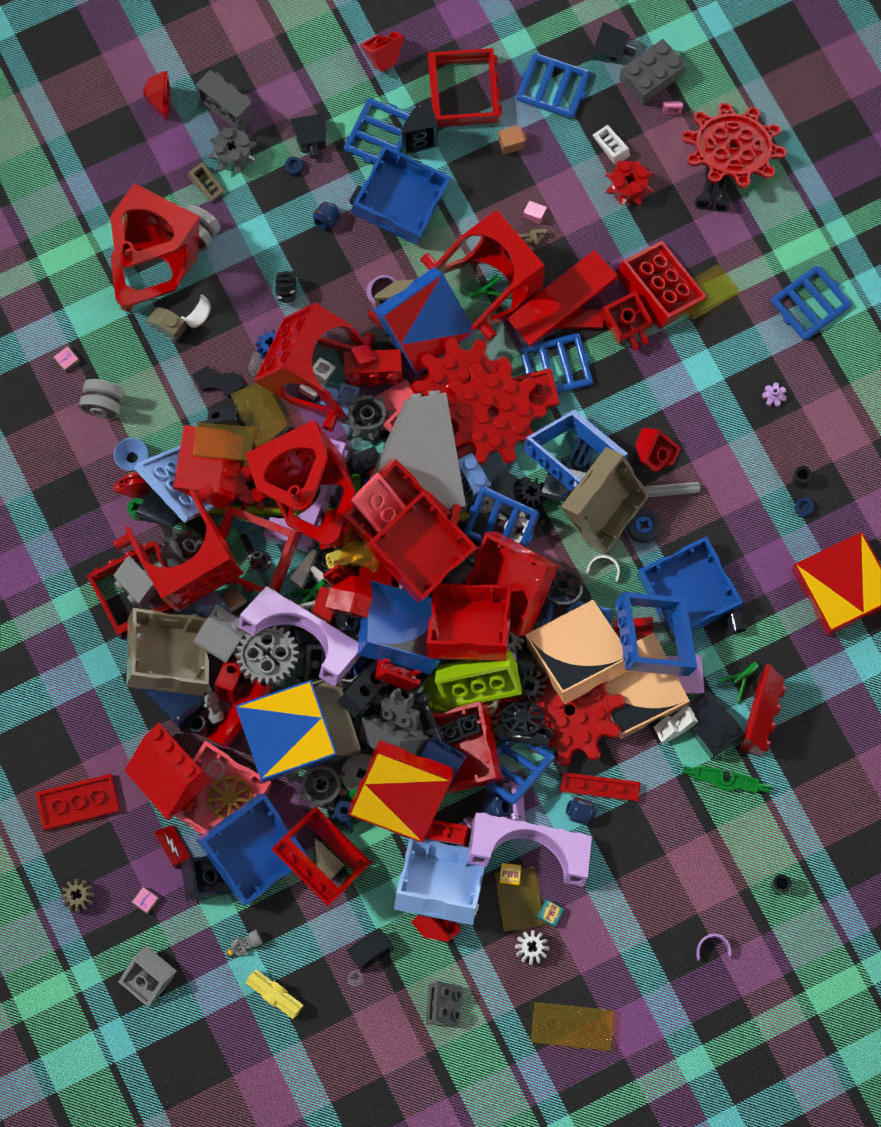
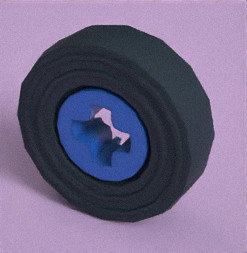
[627,509,661,543]

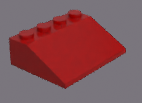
[615,241,707,330]
[173,425,244,510]
[739,664,786,756]
[124,723,211,821]

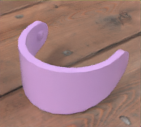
[367,275,396,306]
[696,934,731,961]

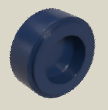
[285,157,303,176]
[794,497,814,518]

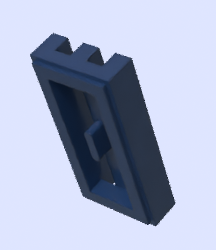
[567,437,594,468]

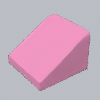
[663,101,683,115]
[523,201,547,224]

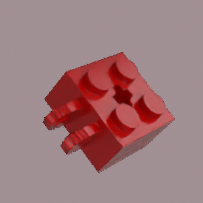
[600,291,653,351]

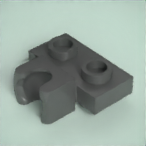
[380,688,420,731]

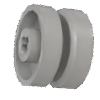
[184,205,220,251]
[78,379,125,419]

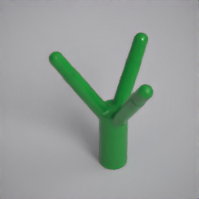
[468,274,512,299]
[291,578,328,605]
[719,662,759,704]

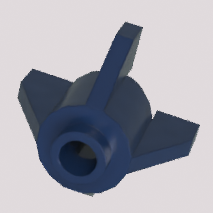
[328,796,354,834]

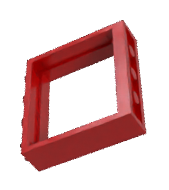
[428,48,502,127]
[219,505,302,593]
[87,540,175,639]
[271,806,371,906]

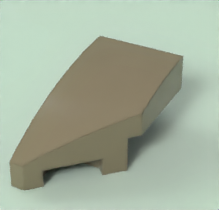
[518,229,547,251]
[314,839,344,880]

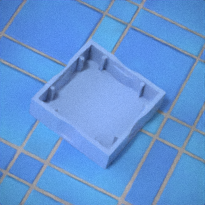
[394,839,485,925]

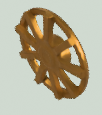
[208,776,252,819]

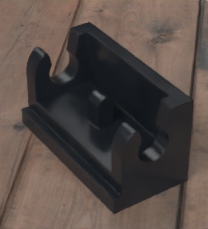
[347,928,394,973]

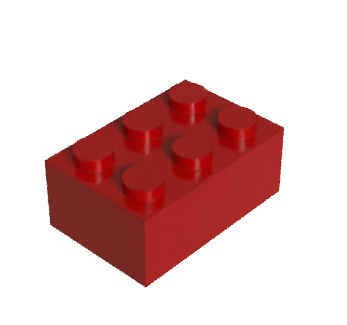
[344,349,402,387]

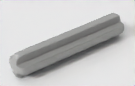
[644,482,700,497]

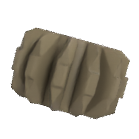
[60,879,95,913]

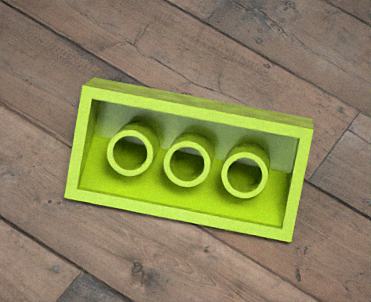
[435,650,522,710]

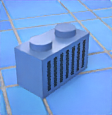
[458,453,491,500]

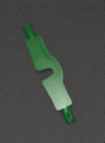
[683,765,771,794]

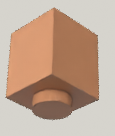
[498,125,527,155]

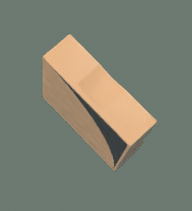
[525,600,628,704]
[606,633,690,739]

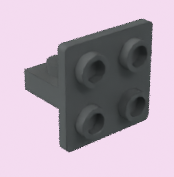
[426,981,462,1027]

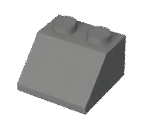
[113,556,158,608]
[193,604,245,663]
[118,946,177,1007]

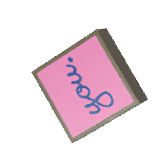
[53,346,80,372]
[131,886,159,915]

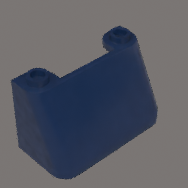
[125,669,214,731]

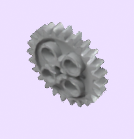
[235,625,300,687]

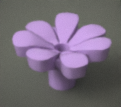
[762,383,787,407]

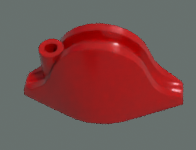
[113,471,152,498]

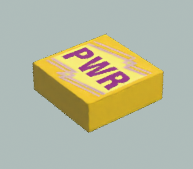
[499,863,521,886]

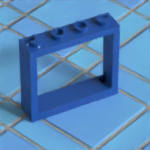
[523,409,628,492]
[615,591,697,676]

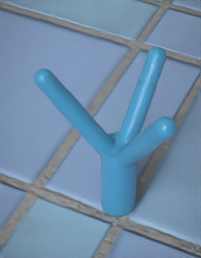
[231,520,263,549]

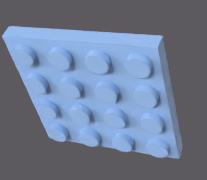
[134,446,217,523]

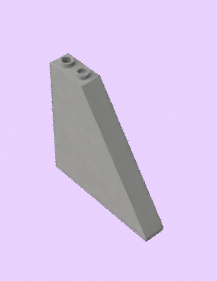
[370,390,466,509]

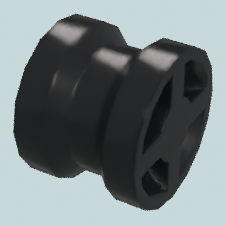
[249,551,272,571]

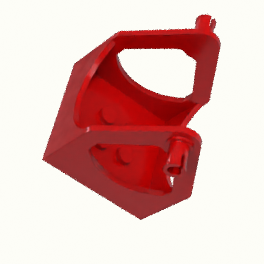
[110,183,200,311]
[420,209,544,341]
[254,302,375,432]
[245,420,356,549]
[113,484,244,613]

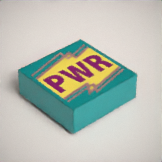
[537,899,564,927]

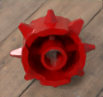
[605,161,654,205]
[235,463,268,511]

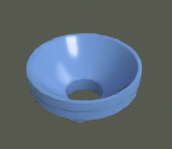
[114,438,148,472]

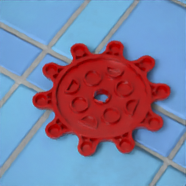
[682,102,787,189]
[411,338,510,434]
[446,361,547,465]
[522,668,626,766]

